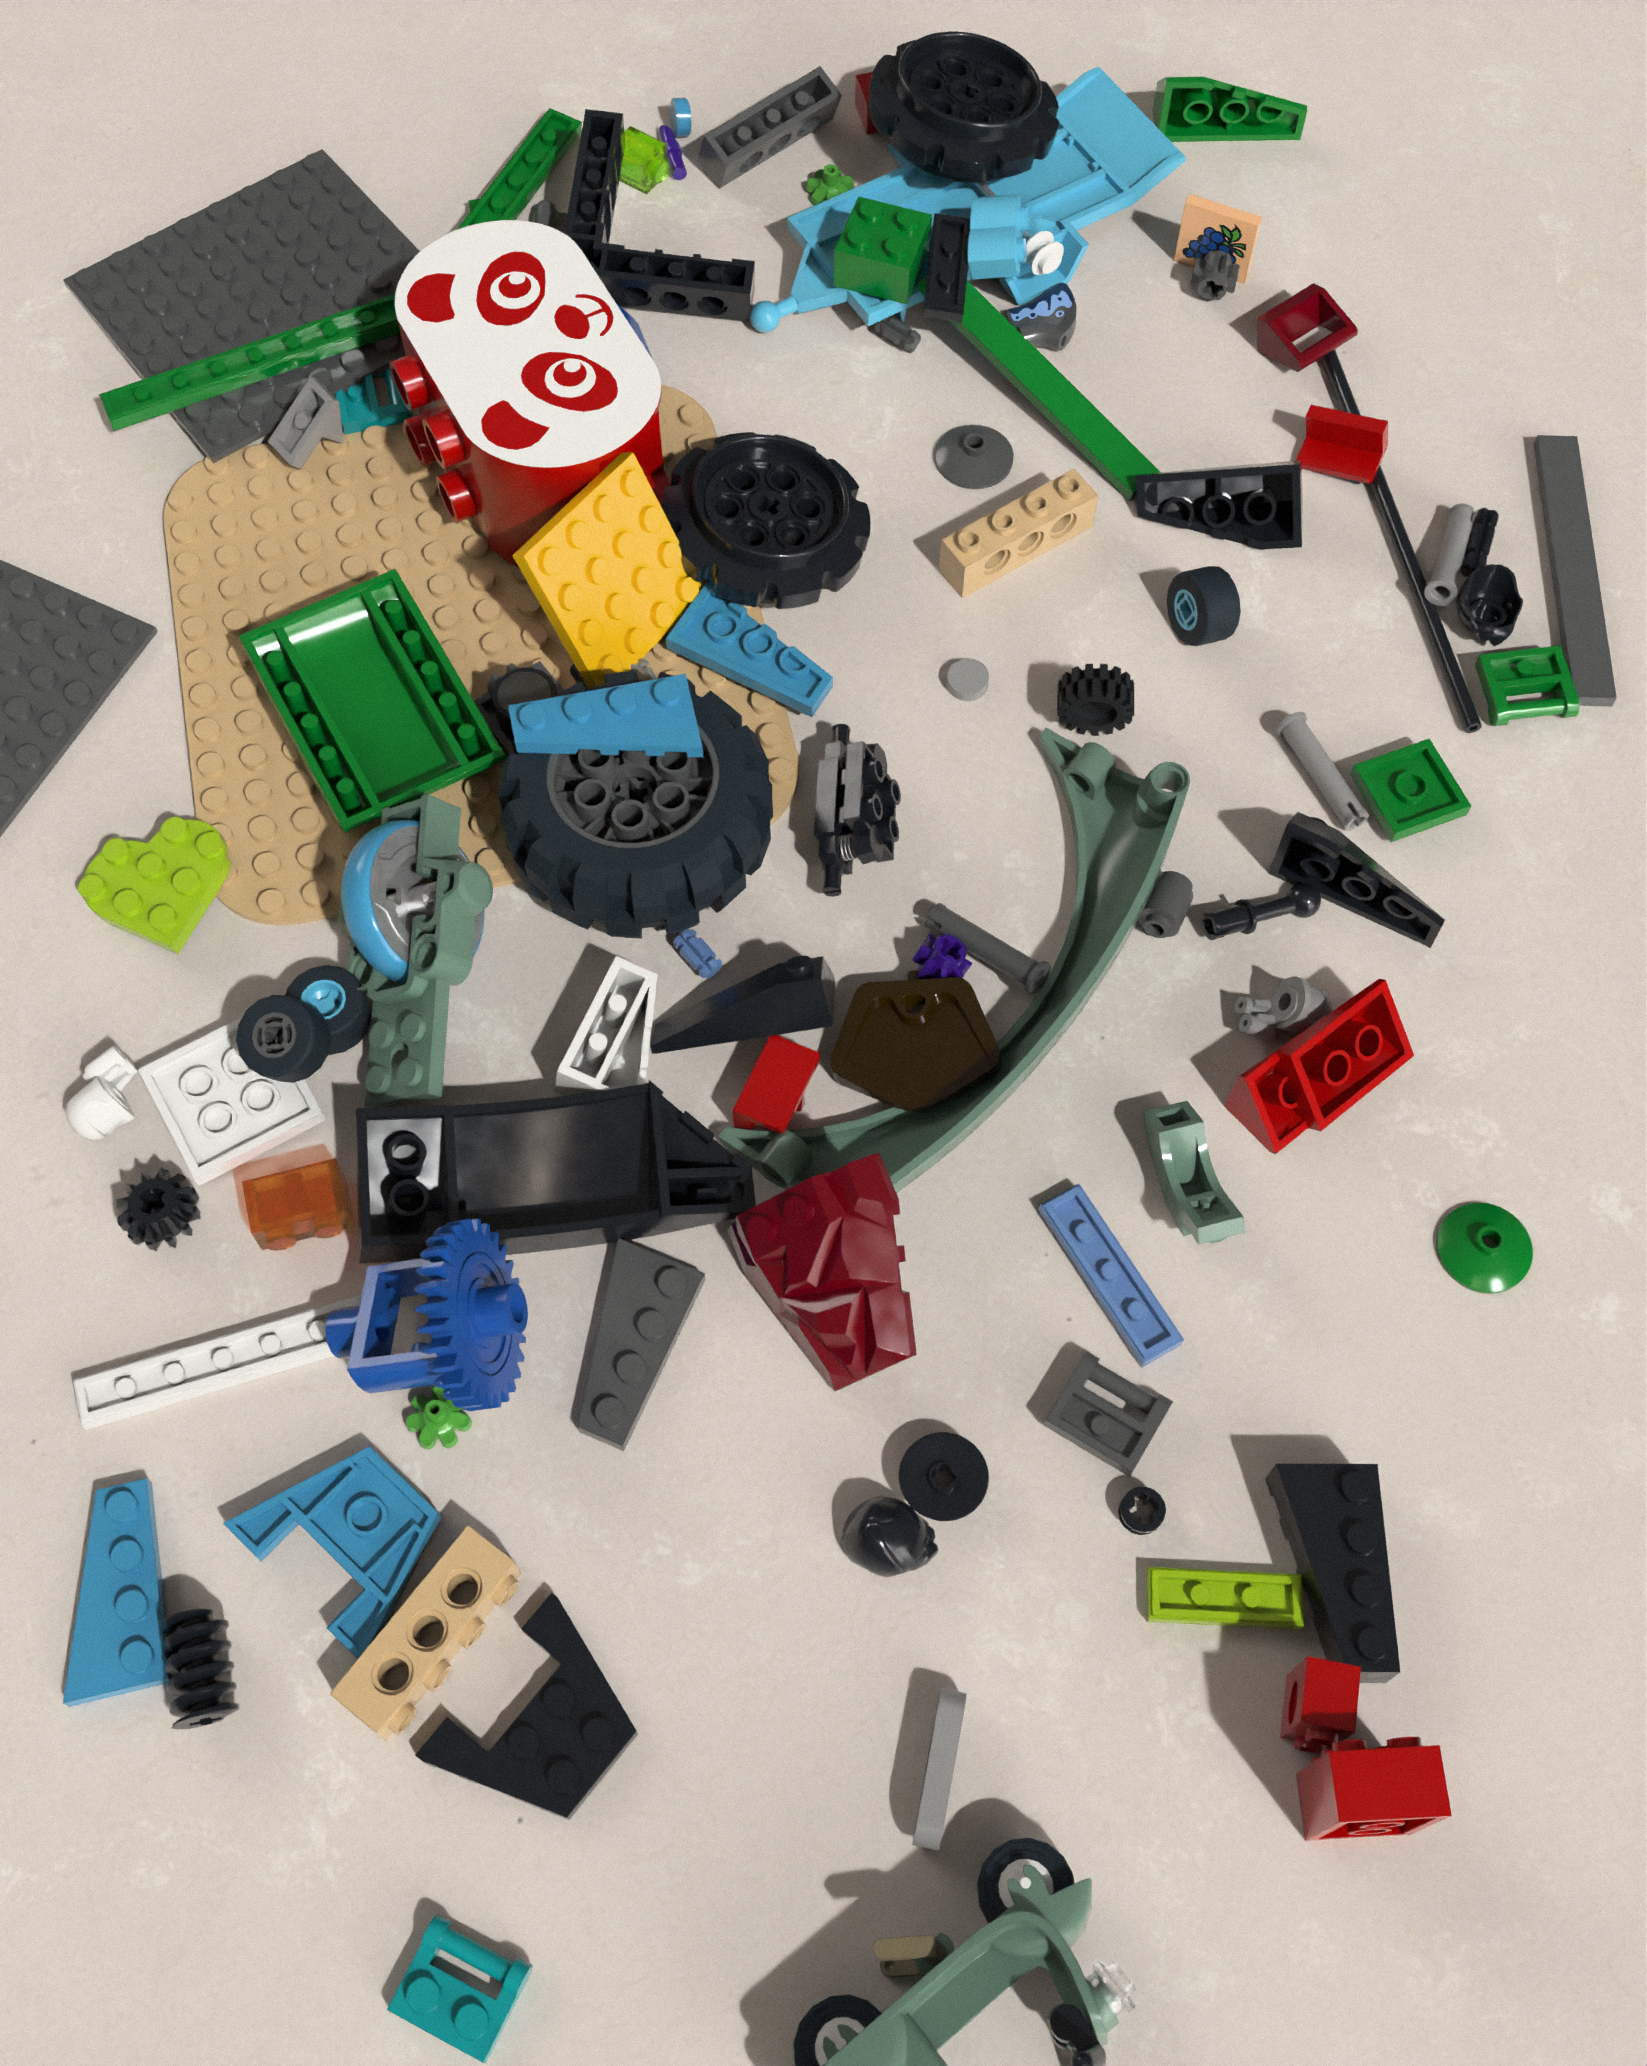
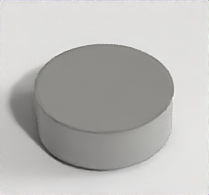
[947,658,989,701]

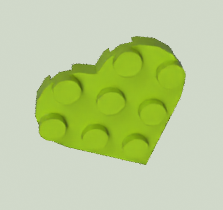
[78,817,231,955]

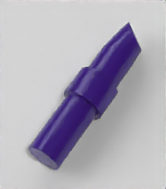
[659,125,687,180]

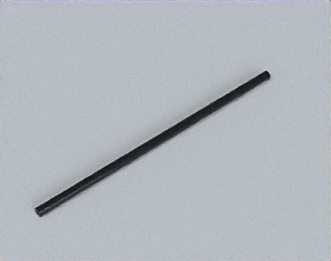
[1321,350,1482,733]

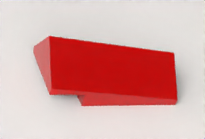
[1224,979,1414,1154]

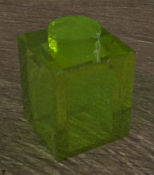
[619,126,669,195]

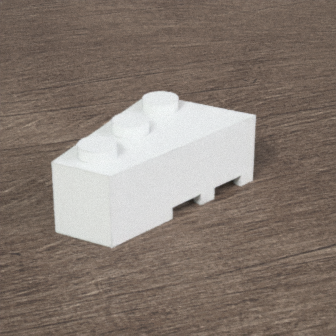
[555,956,658,1096]

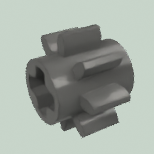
[1190,251,1240,300]

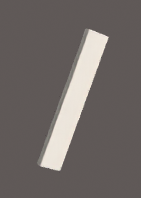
[73,1295,361,1430]

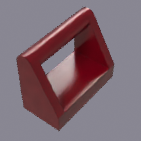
[1257,283,1358,372]

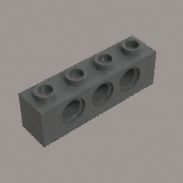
[698,66,842,189]

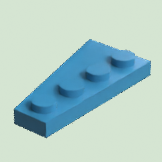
[666,580,833,717]

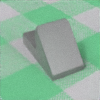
[268,376,343,469]

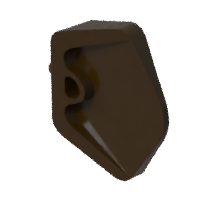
[831,970,1001,1111]

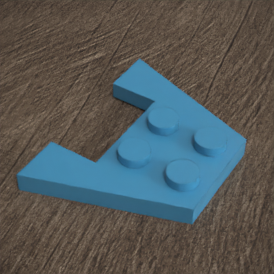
[223,1446,441,1659]

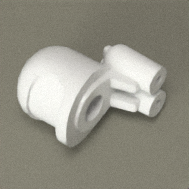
[66,1045,138,1141]

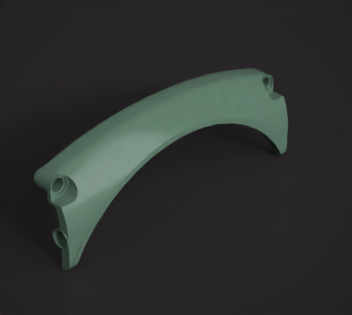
[718,728,1190,1193]

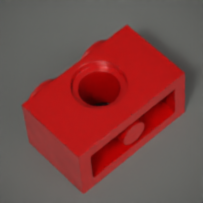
[1280,1656,1361,1754]

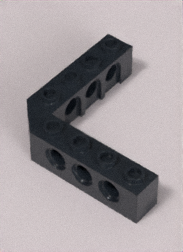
[564,109,755,322]

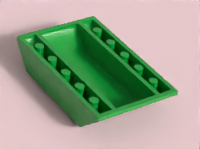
[239,569,506,833]

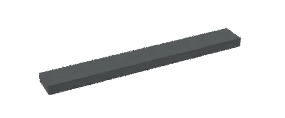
[1534,435,1617,707]

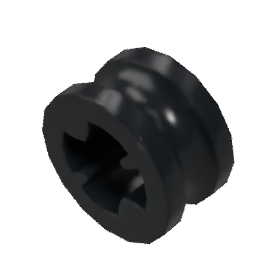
[1118,1486,1166,1535]

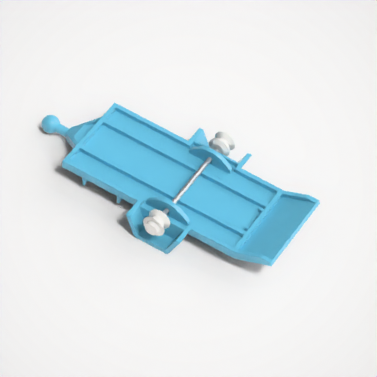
[750,66,1186,333]

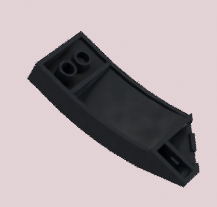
[356,1080,756,1263]

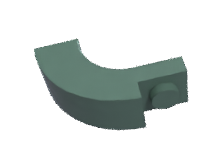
[1143,1101,1245,1244]

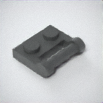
[1044,1351,1173,1477]

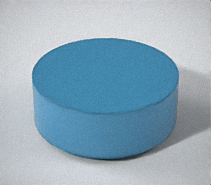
[670,97,691,137]

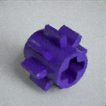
[912,934,972,979]

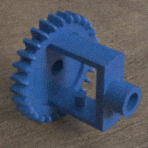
[326,1219,528,1411]

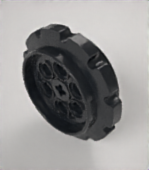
[868,31,1059,183]
[661,432,871,609]

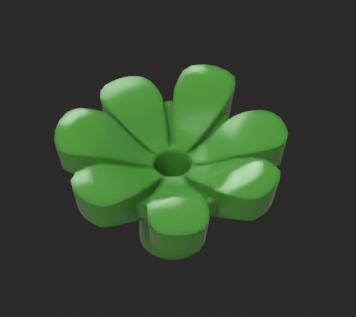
[806,164,854,206]
[406,1386,472,1449]

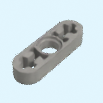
[912,1688,967,1851]

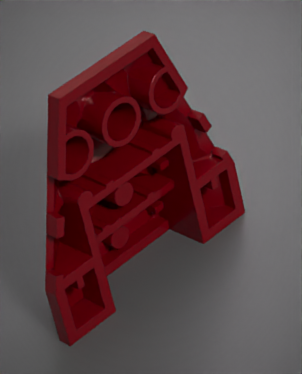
[727,1153,917,1391]

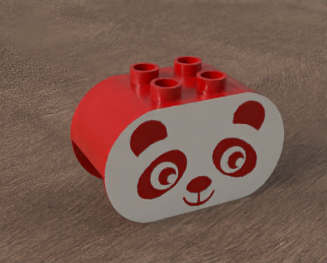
[389,220,670,568]

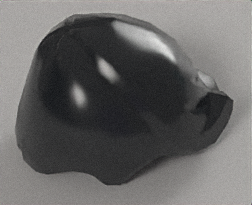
[1456,564,1523,646]
[841,1496,938,1577]

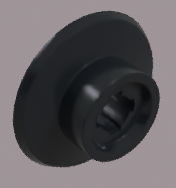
[899,1432,989,1521]

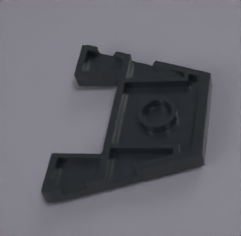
[415,1593,638,1820]

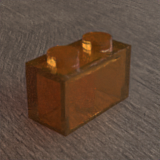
[242,1158,355,1251]

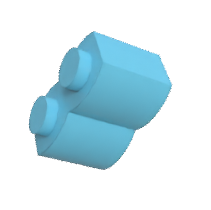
[968,194,1029,280]

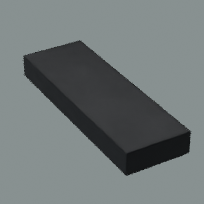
[923,213,970,323]

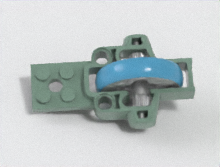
[338,794,493,1108]

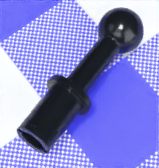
[1202,883,1321,940]

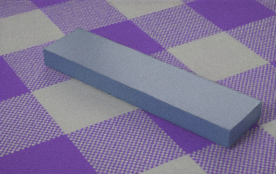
[1038,1183,1184,1368]

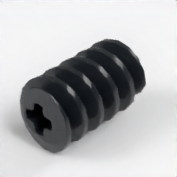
[160,1609,239,1729]

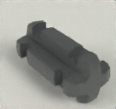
[875,316,921,353]

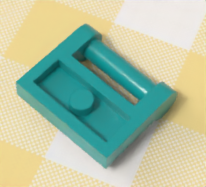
[335,367,414,435]
[387,1914,533,2063]

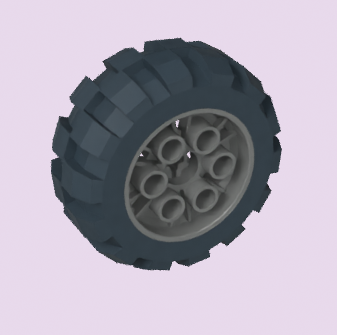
[498,670,773,939]

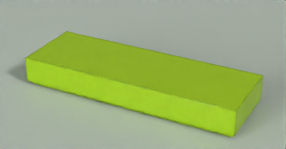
[1146,1567,1304,1630]

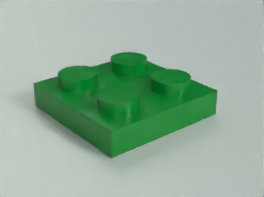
[1350,738,1471,842]

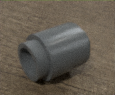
[1138,871,1193,938]

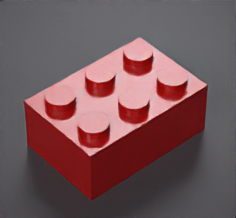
[1296,1737,1452,1841]

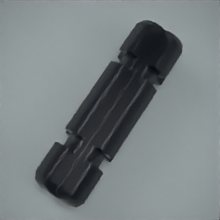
[1460,507,1499,577]

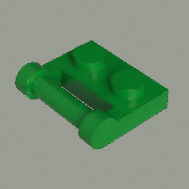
[1475,645,1580,726]

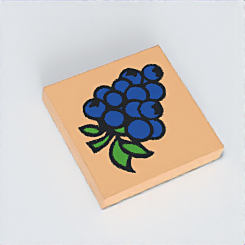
[1174,194,1262,284]

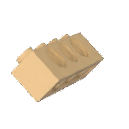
[939,469,1098,598]
[330,1525,521,1741]

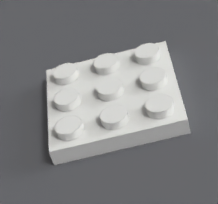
[137,1017,326,1186]

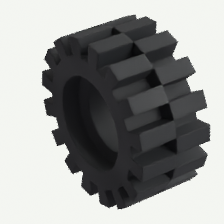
[1057,663,1134,736]

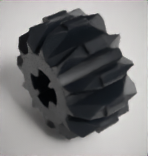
[116,1167,201,1251]

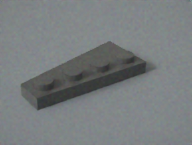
[578,1238,706,1451]

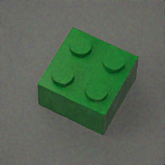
[833,196,932,304]

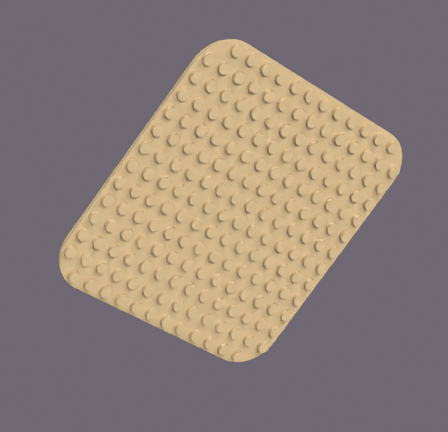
[163,385,799,926]

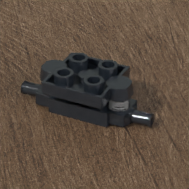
[814,724,901,897]

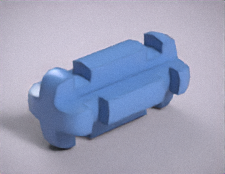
[673,929,722,979]

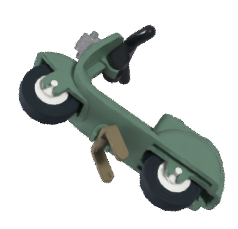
[793,1838,1136,2066]

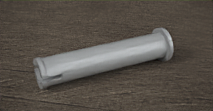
[1424,503,1476,606]
[1275,712,1370,831]

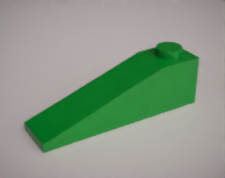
[1152,77,1307,142]

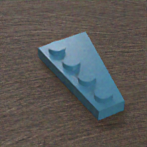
[508,674,704,758]
[63,1479,173,1707]

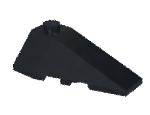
[1136,460,1303,550]
[1269,812,1445,948]
[650,956,836,1054]

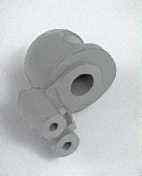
[1234,976,1332,1041]

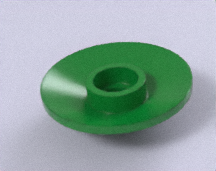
[1436,1203,1533,1294]

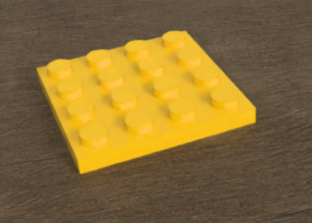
[512,452,703,689]

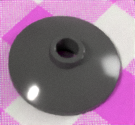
[935,425,1014,489]

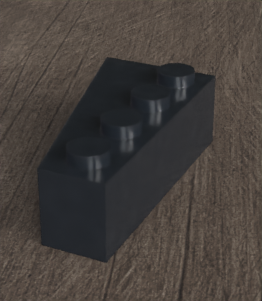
[1265,1464,1400,1683]

